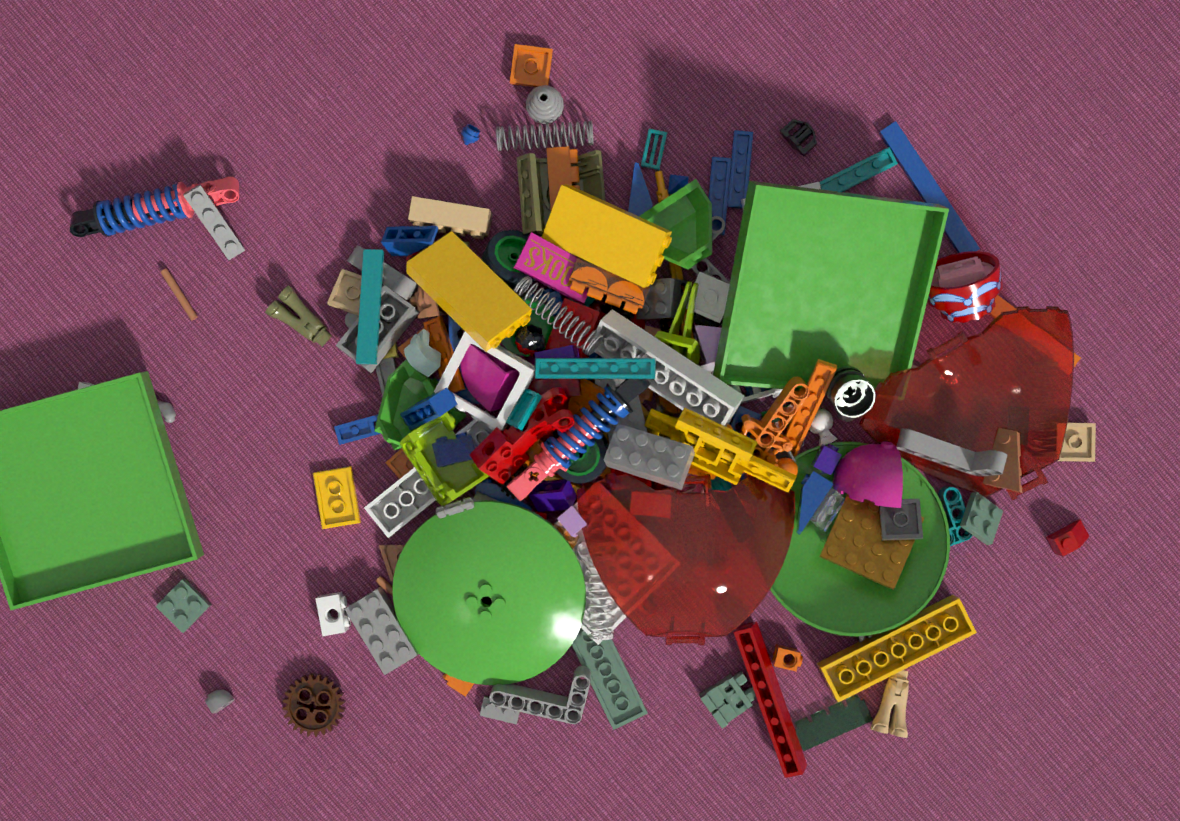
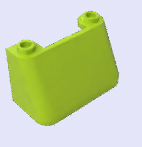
[400,412,489,506]

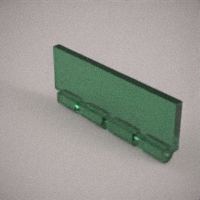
[795,694,873,751]

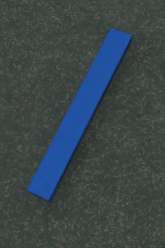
[879,121,980,253]

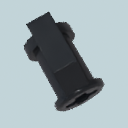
[780,119,817,157]

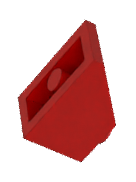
[1046,519,1089,556]

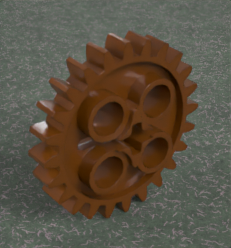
[282,673,346,737]

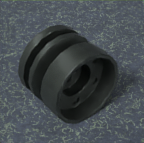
[826,366,876,418]

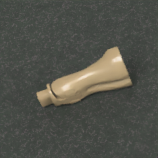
[870,670,909,738]

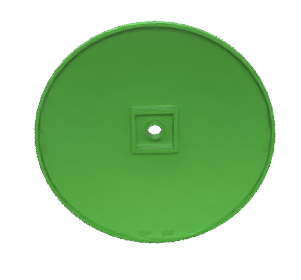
[753,442,950,636]
[392,500,586,685]

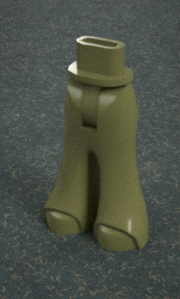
[265,285,332,347]

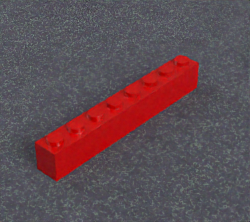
[734,621,807,778]

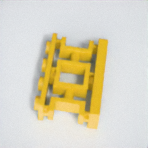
[670,407,758,485]

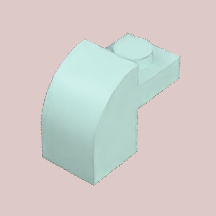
[404,329,441,377]

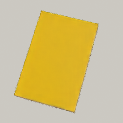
[313,466,361,529]

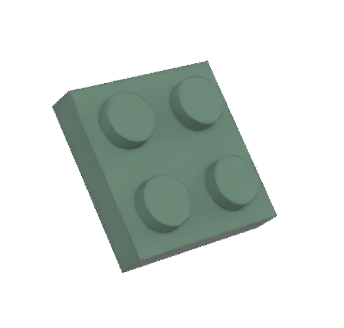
[960,492,1003,545]
[156,578,212,633]

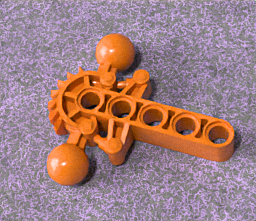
[726,377,809,478]

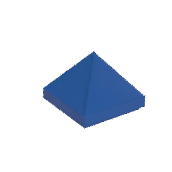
[668,175,689,194]

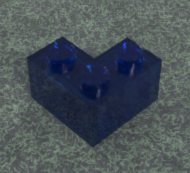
[432,432,475,468]

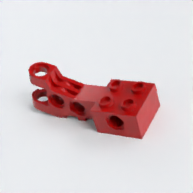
[469,387,575,485]

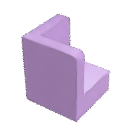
[557,506,587,537]

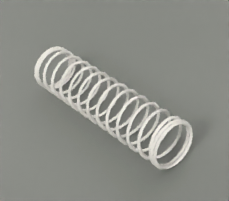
[588,539,614,640]

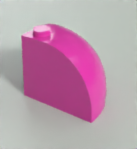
[461,343,535,412]
[832,442,903,508]

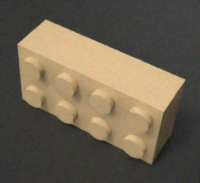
[408,196,492,240]

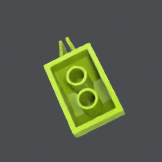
[654,281,700,365]

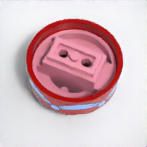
[927,251,1003,323]

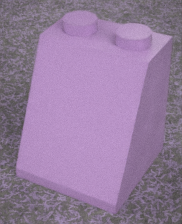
[692,325,721,365]

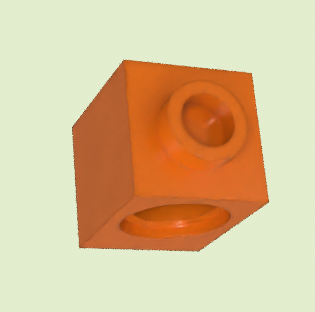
[771,644,803,672]

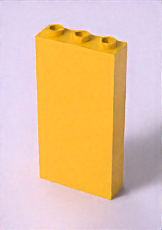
[541,184,672,288]
[406,231,532,352]

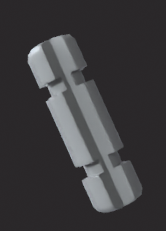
[436,497,474,518]

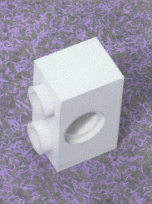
[316,592,351,636]

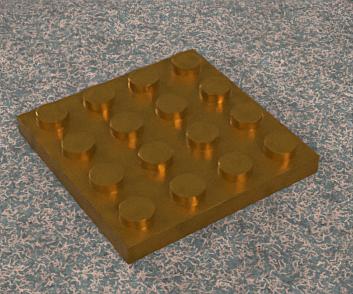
[820,494,924,590]

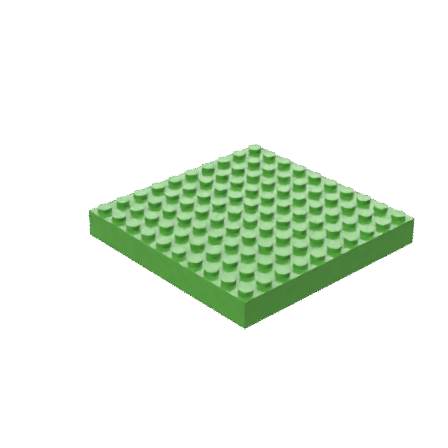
[713,181,949,400]
[0,371,204,610]

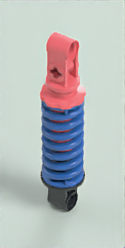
[70,177,239,237]
[506,379,651,501]

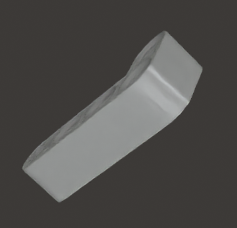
[347,245,418,302]

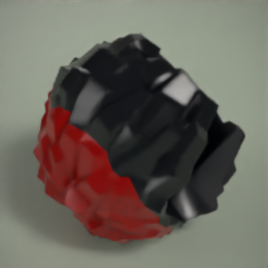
[515,324,545,356]

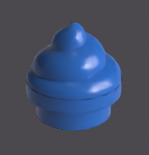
[461,124,480,145]

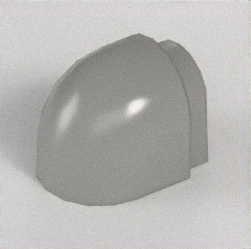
[205,690,235,713]

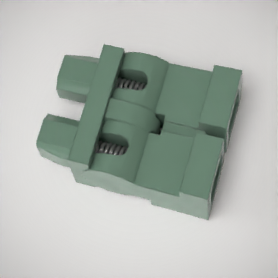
[699,671,756,729]

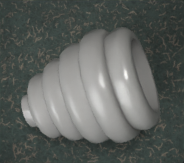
[526,85,564,124]

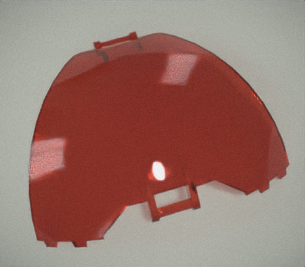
[859,306,1074,501]
[577,472,795,646]

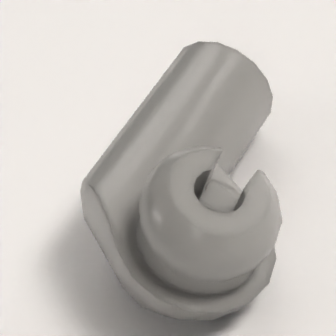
[157,401,176,423]

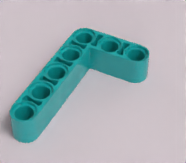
[938,486,973,546]

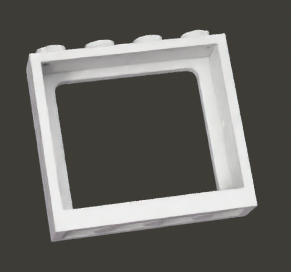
[434,332,535,431]

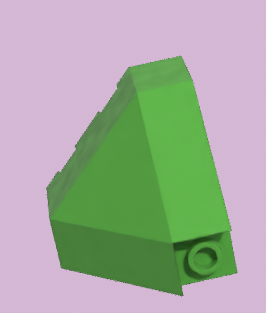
[639,179,712,270]
[374,359,466,450]

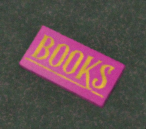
[513,232,589,305]

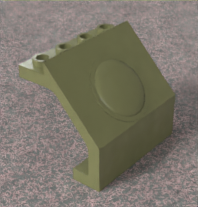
[516,150,605,236]

